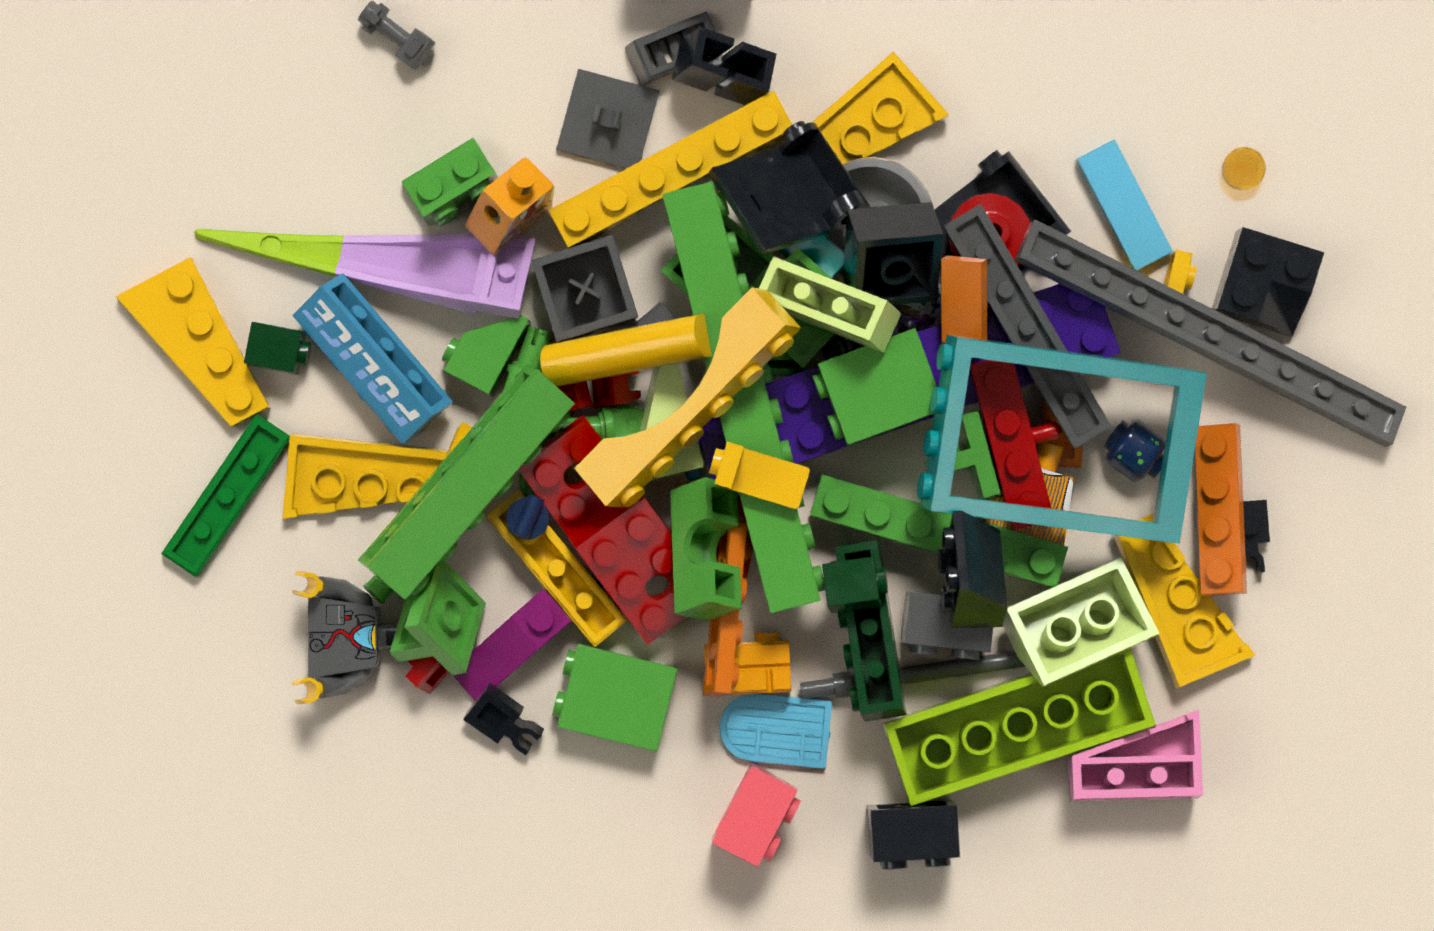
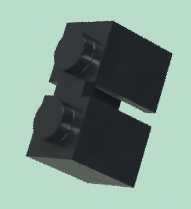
[672,26,777,105]

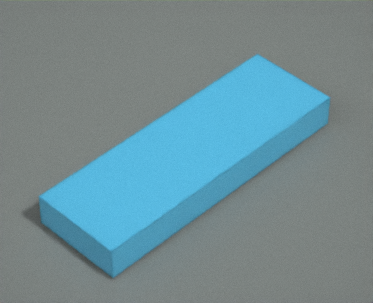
[1076,139,1173,270]

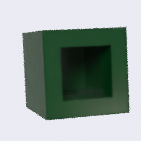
[244,322,311,375]
[822,557,888,614]

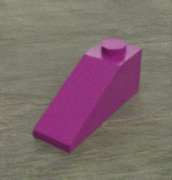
[453,588,572,701]

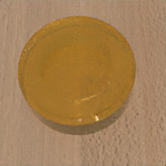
[1221,147,1266,191]

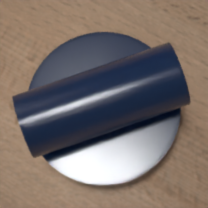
[506,494,549,540]

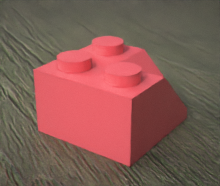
[712,762,801,867]

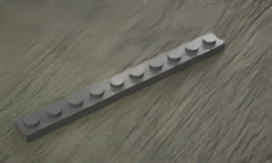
[1014,220,1407,447]

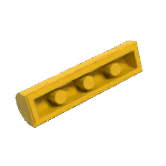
[540,314,712,387]
[486,490,627,648]

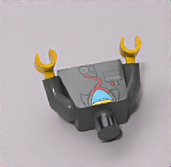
[292,571,398,704]

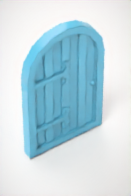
[719,693,832,769]

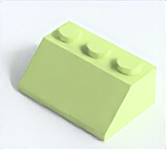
[1003,558,1159,687]

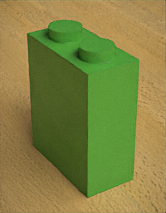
[812,328,937,446]
[552,643,678,752]

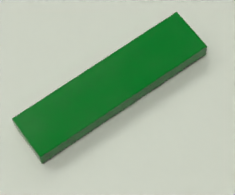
[161,413,290,577]

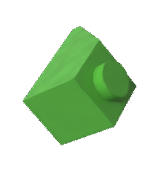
[442,315,531,396]

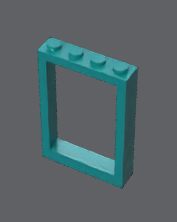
[917,335,1207,544]

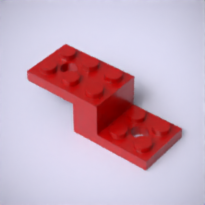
[518,414,686,645]

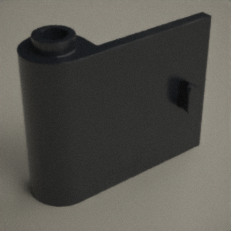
[708,121,870,255]
[934,150,1071,273]

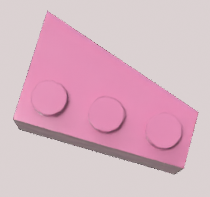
[1068,710,1203,802]

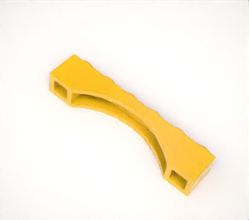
[548,91,792,249]
[574,287,801,508]

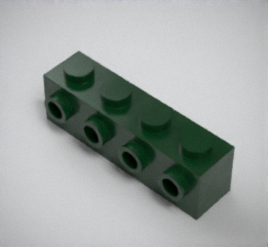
[830,540,907,722]

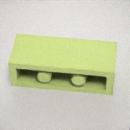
[759,257,901,353]

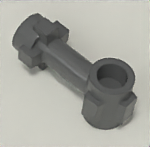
[357,0,436,70]

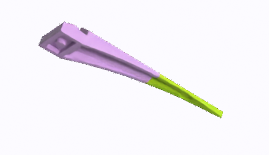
[194,229,536,319]

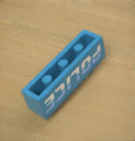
[292,273,453,445]

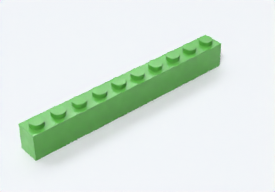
[662,181,825,614]

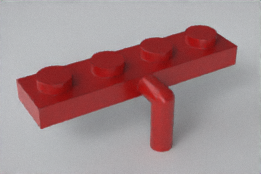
[970,360,1062,531]

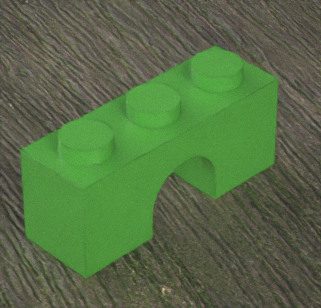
[670,477,742,621]

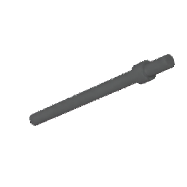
[800,651,1026,699]

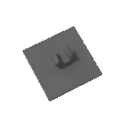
[556,69,660,169]

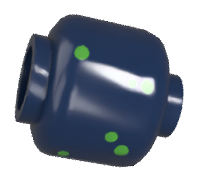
[1103,419,1166,482]

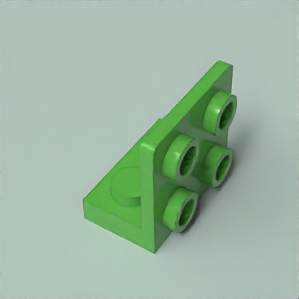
[401,138,498,227]

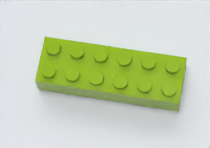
[882,648,1156,806]

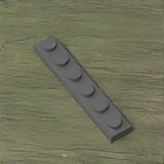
[942,204,1112,449]

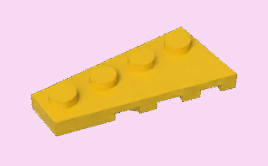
[282,433,448,519]
[1113,514,1256,688]

